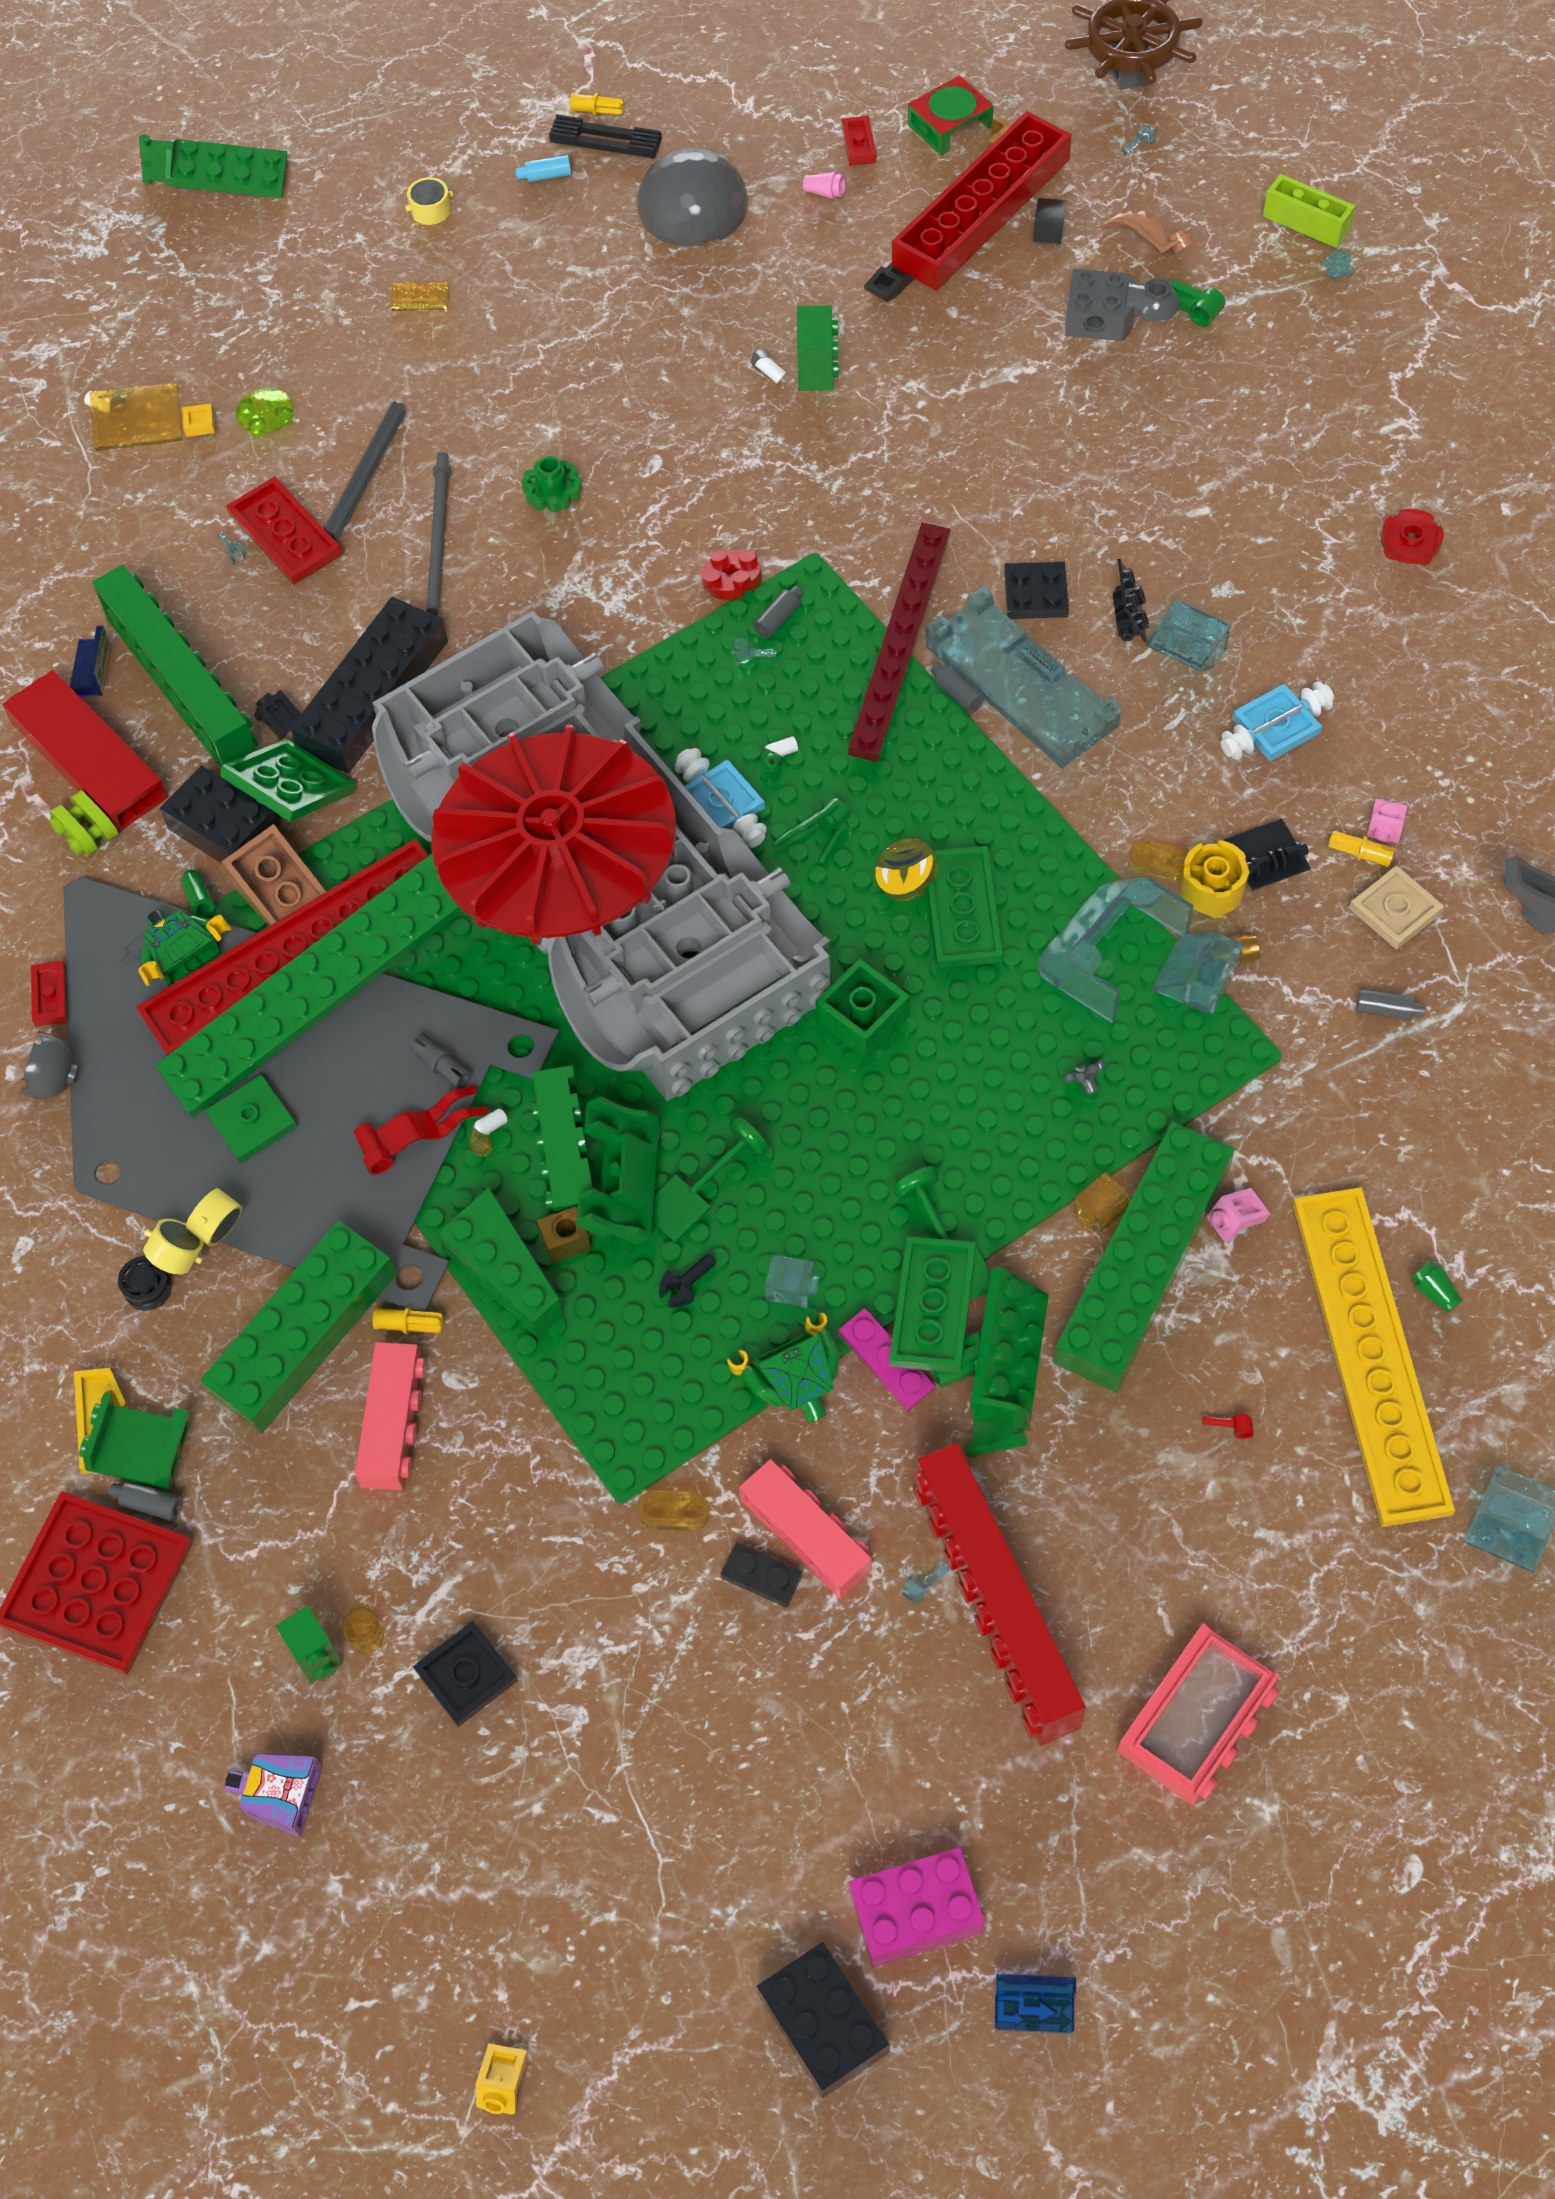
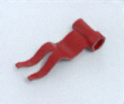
[353,1085,489,1175]

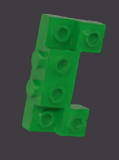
[576,1096,659,1245]

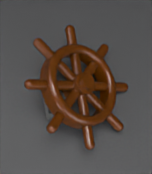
[1065,0,1203,90]

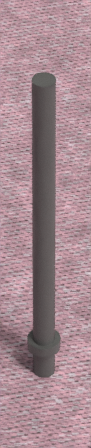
[426,452,451,615]

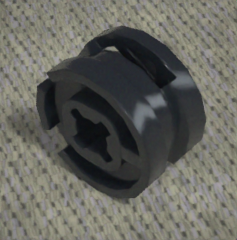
[118,1256,172,1311]

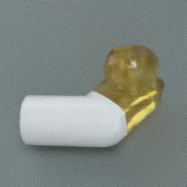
[468,1109,507,1157]

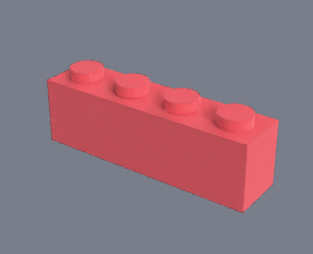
[355,1342,426,1490]
[739,1459,872,1600]

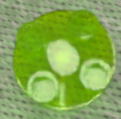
[235,388,293,438]

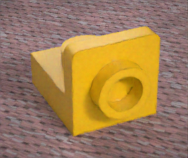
[476,2043,527,2115]

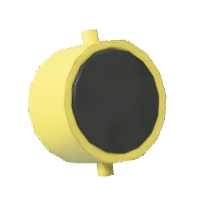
[405,177,453,225]
[186,1188,242,1247]
[143,1219,204,1275]

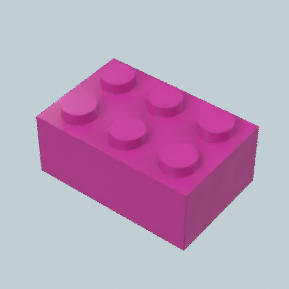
[848,1847,985,1968]

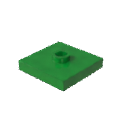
[204,1074,298,1164]

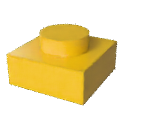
[182,404,215,437]

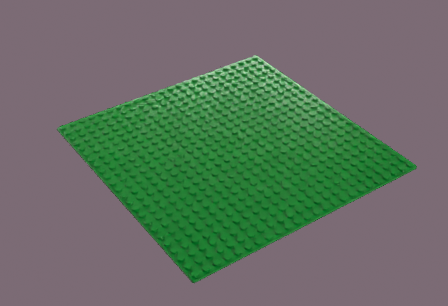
[208,553,1282,1505]

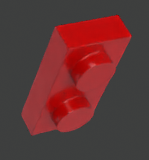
[841,115,876,166]
[31,960,68,1027]

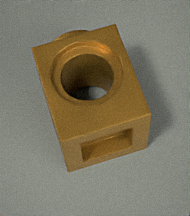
[537,1206,594,1264]

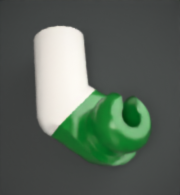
[760,736,798,773]

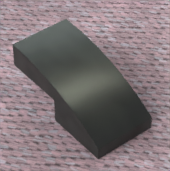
[1033,198,1066,244]
[864,262,914,301]

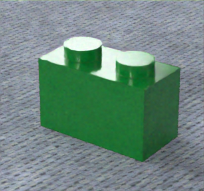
[275,1605,343,1684]

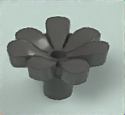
[1063,1059,1105,1095]

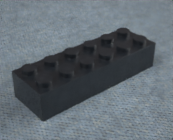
[290,597,448,774]

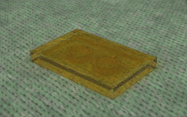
[89,383,183,451]

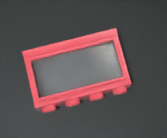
[1117,1623,1280,1806]

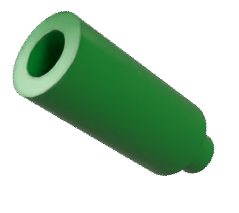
[181,870,215,918]

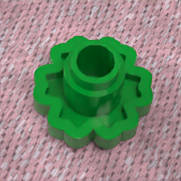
[521,456,583,512]

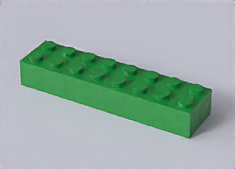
[92,564,259,769]
[1053,1121,1235,1393]

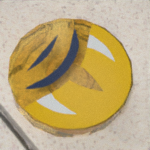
[874,838,938,900]

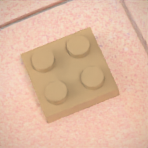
[1349,865,1444,950]

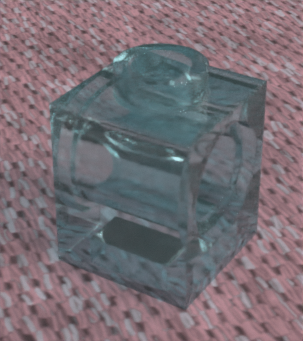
[765,1254,819,1307]

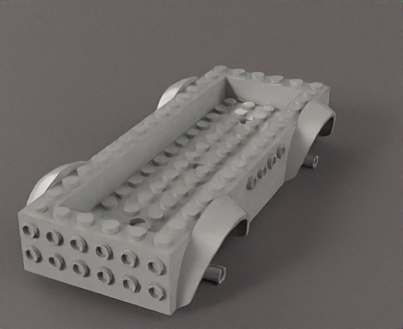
[372,610,830,1101]

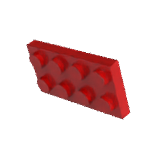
[226,476,343,585]

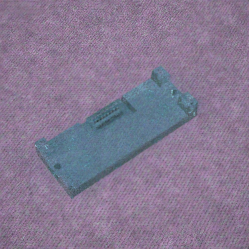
[926,586,1121,769]

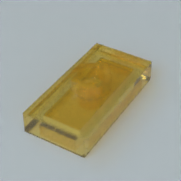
[390,282,450,311]

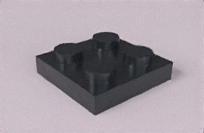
[1004,562,1069,619]
[413,1621,518,1727]

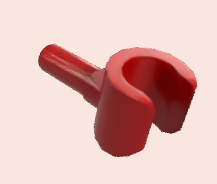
[1202,1413,1254,1439]

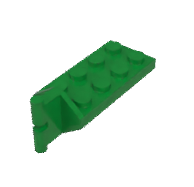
[139,134,287,199]
[965,1267,1049,1457]

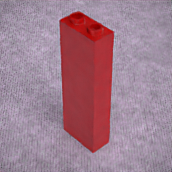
[2,670,168,833]

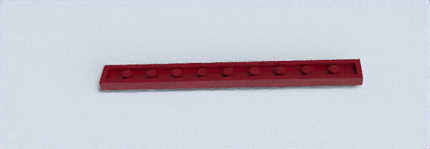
[848,522,951,762]

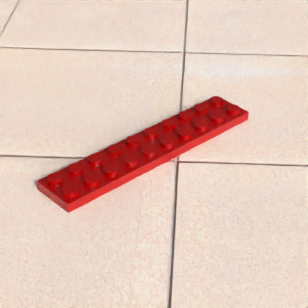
[136,839,428,1055]

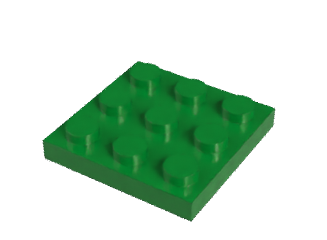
[220,738,356,822]

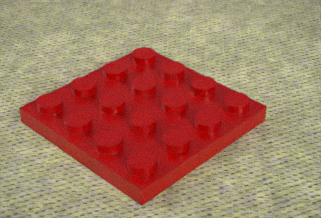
[0,1491,193,1675]

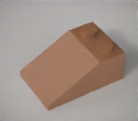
[219,824,326,926]

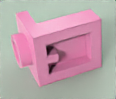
[1367,799,1407,843]
[1207,1188,1271,1242]

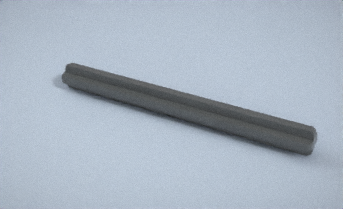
[324,401,406,539]

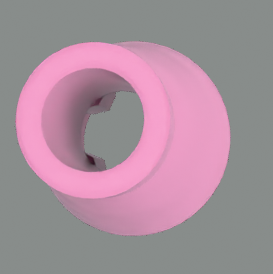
[803,171,846,200]

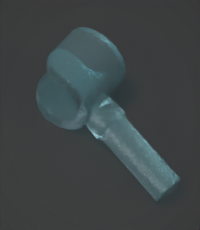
[1122,123,1157,155]
[218,532,246,564]
[732,638,776,663]
[902,1563,949,1603]

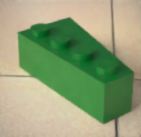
[531,1065,593,1214]
[438,1187,563,1339]

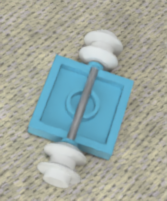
[1221,681,1334,762]
[675,748,766,848]

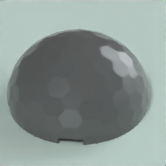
[637,147,748,247]

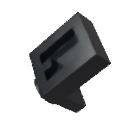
[254,690,301,740]

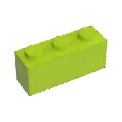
[1263,174,1356,249]

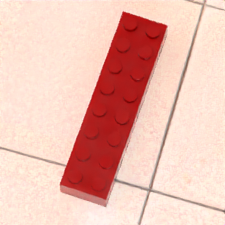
[892,111,1072,291]
[913,1443,1086,1746]

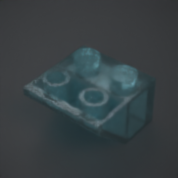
[1146,600,1231,672]
[1152,931,1244,1016]
[1464,1465,1555,1573]

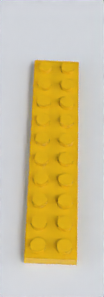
[1293,1187,1455,1527]

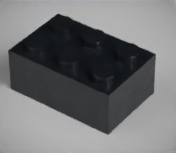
[160,765,280,863]
[756,1942,889,2098]

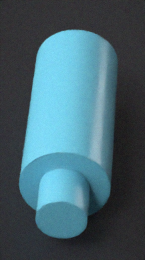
[515,155,571,183]

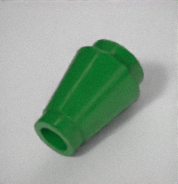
[1411,1260,1463,1313]

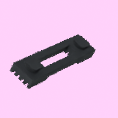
[549,115,662,159]

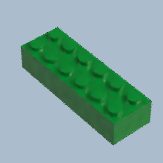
[199,1220,398,1433]

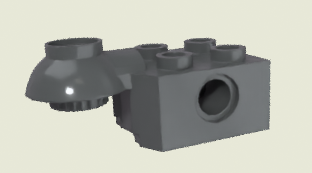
[1065,269,1180,341]

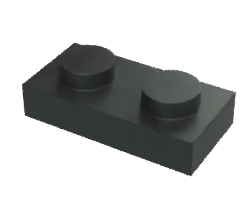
[721,1542,803,1608]

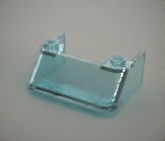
[1038,877,1194,1023]

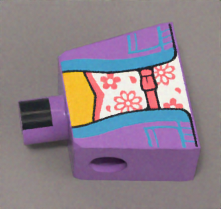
[225,1754,322,1838]

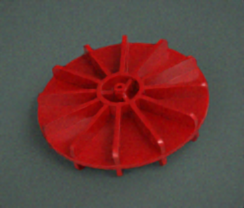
[431,724,676,945]

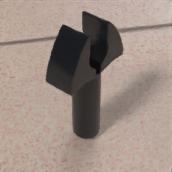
[659,1254,716,1308]

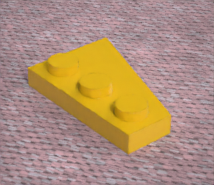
[74,1368,127,1475]

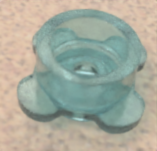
[1322,251,1355,279]

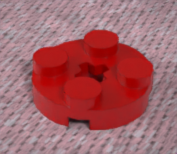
[1381,509,1444,565]
[701,549,762,600]

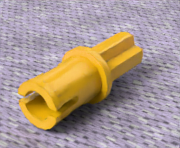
[570,93,624,116]
[1328,831,1395,867]
[373,1307,444,1335]

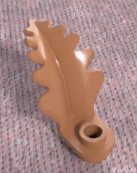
[1100,210,1194,253]

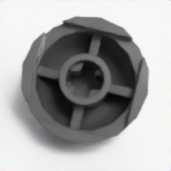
[20,1031,78,1099]

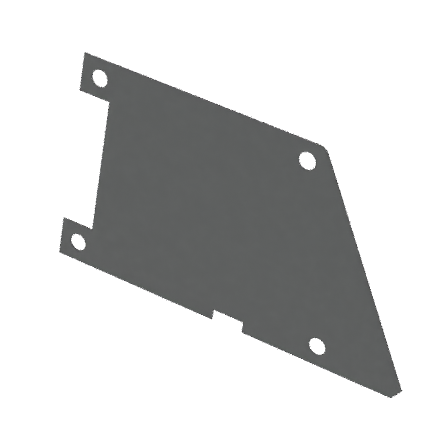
[63,877,559,1312]

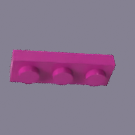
[837,1308,935,1412]

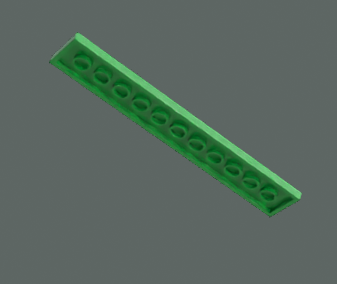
[155,854,463,1118]

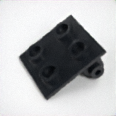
[1112,559,1149,642]
[1224,819,1311,891]

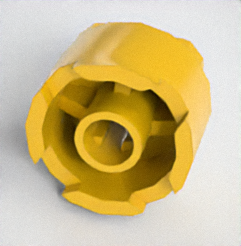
[1180,840,1249,919]

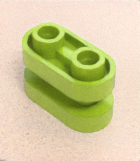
[48,790,118,857]

